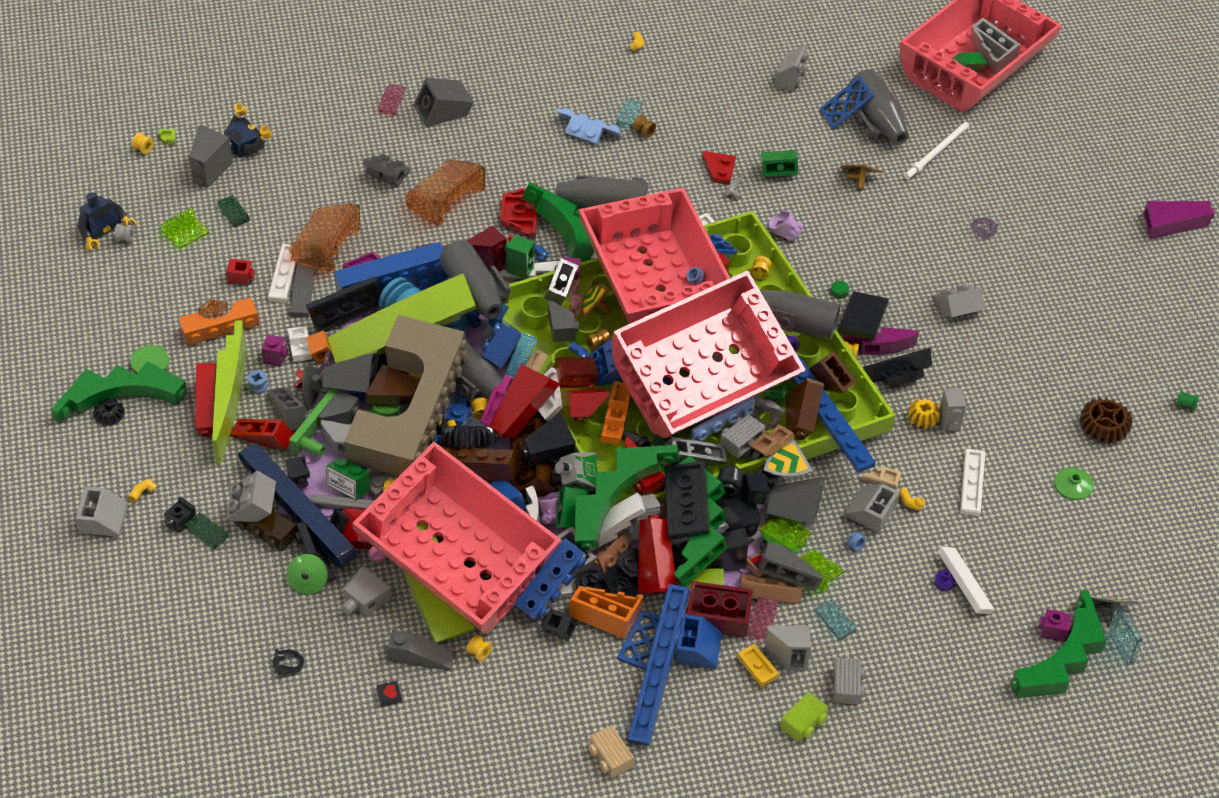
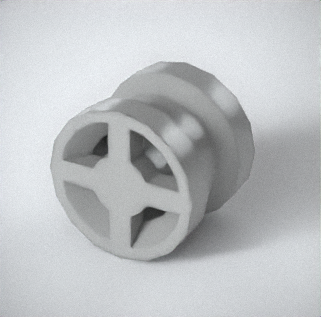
[115,224,134,243]

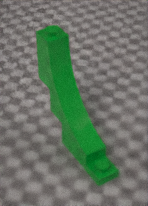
[521,182,595,263]
[51,361,187,423]
[575,445,680,551]
[674,455,728,587]
[1010,590,1106,699]

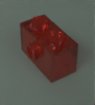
[553,357,598,388]

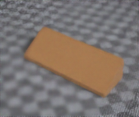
[740,574,803,604]

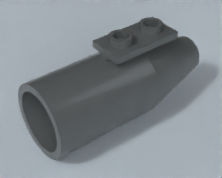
[848,70,909,145]
[556,175,647,209]
[439,241,511,319]
[760,290,841,341]
[455,343,503,402]

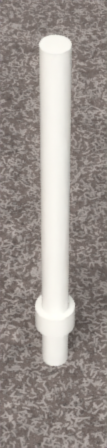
[904,122,969,180]

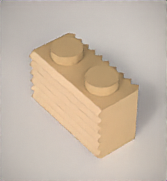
[588,725,635,778]

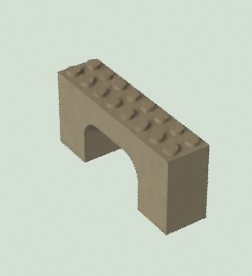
[344,315,468,476]

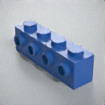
[514,538,587,621]

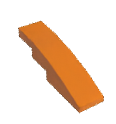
[601,381,631,445]

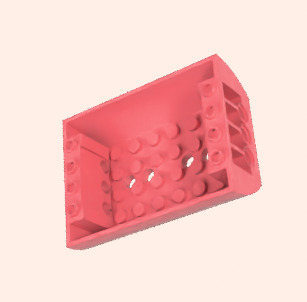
[900,0,1062,112]
[579,188,730,324]
[612,271,805,438]
[353,442,561,633]

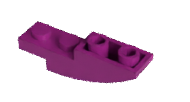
[842,327,919,355]

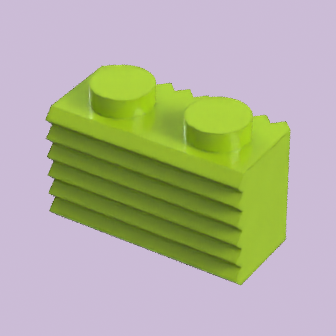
[780,692,828,742]

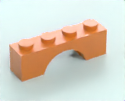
[179,297,259,346]

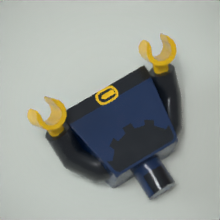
[224,103,273,157]
[77,193,136,251]

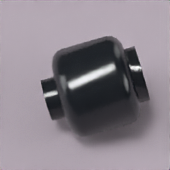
[717,465,744,496]

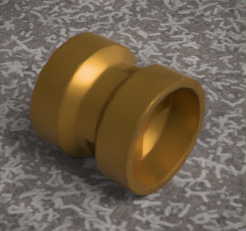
[632,115,656,138]
[585,328,611,352]

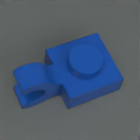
[446,394,471,426]

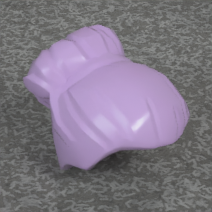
[769,210,803,241]
[538,492,559,525]

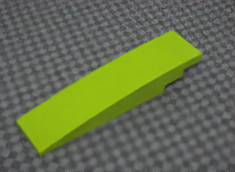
[327,274,477,363]
[212,321,246,465]
[402,523,475,644]

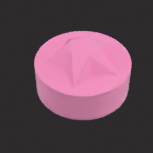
[368,546,387,563]

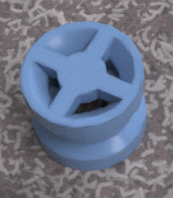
[247,370,268,395]

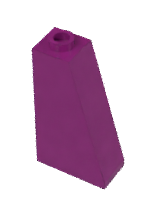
[1143,201,1215,239]

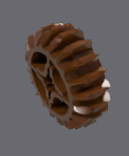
[1080,397,1133,444]

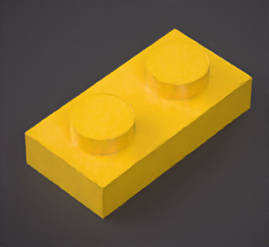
[737,644,779,688]

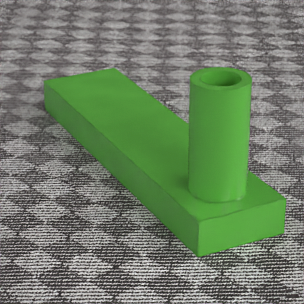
[289,388,338,456]

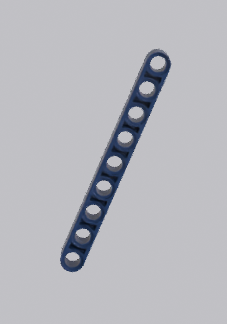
[238,443,358,568]

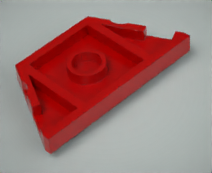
[501,184,538,238]

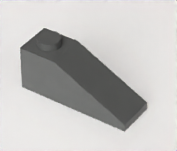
[267,387,305,432]
[663,437,727,466]
[758,541,823,592]
[387,630,455,671]

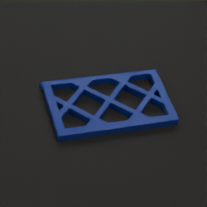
[820,76,874,129]
[617,610,660,670]

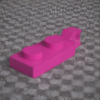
[480,375,514,426]

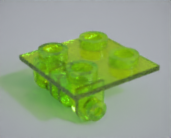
[159,208,210,249]
[759,516,813,551]
[800,549,845,591]

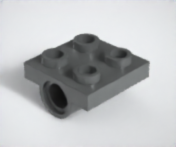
[363,154,411,186]

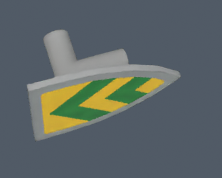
[763,439,813,477]

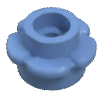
[686,267,704,285]
[847,532,866,551]

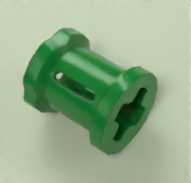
[765,384,786,402]
[1176,390,1199,411]

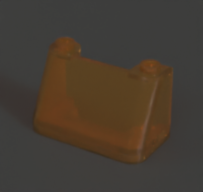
[406,159,486,227]
[289,203,360,273]

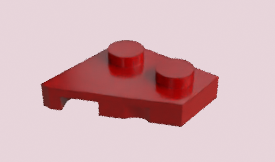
[702,151,736,185]

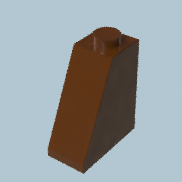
[809,351,857,393]
[366,364,420,406]
[785,378,824,441]

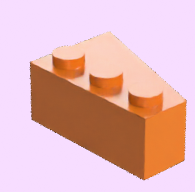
[568,586,644,639]

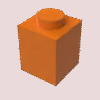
[306,330,334,365]

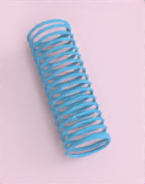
[502,333,538,379]

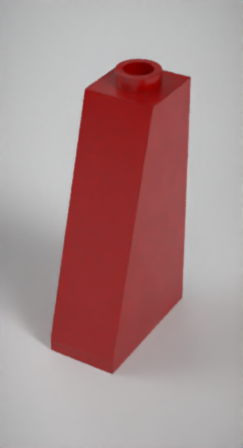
[195,363,217,437]
[489,364,560,439]
[638,515,677,595]

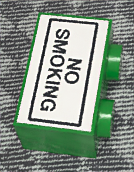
[326,457,370,500]

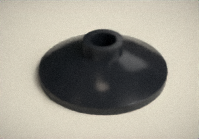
[604,566,640,597]

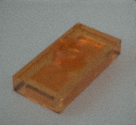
[198,299,228,318]

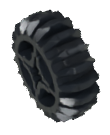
[441,425,494,448]

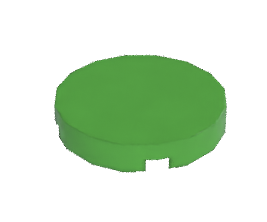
[130,345,169,374]

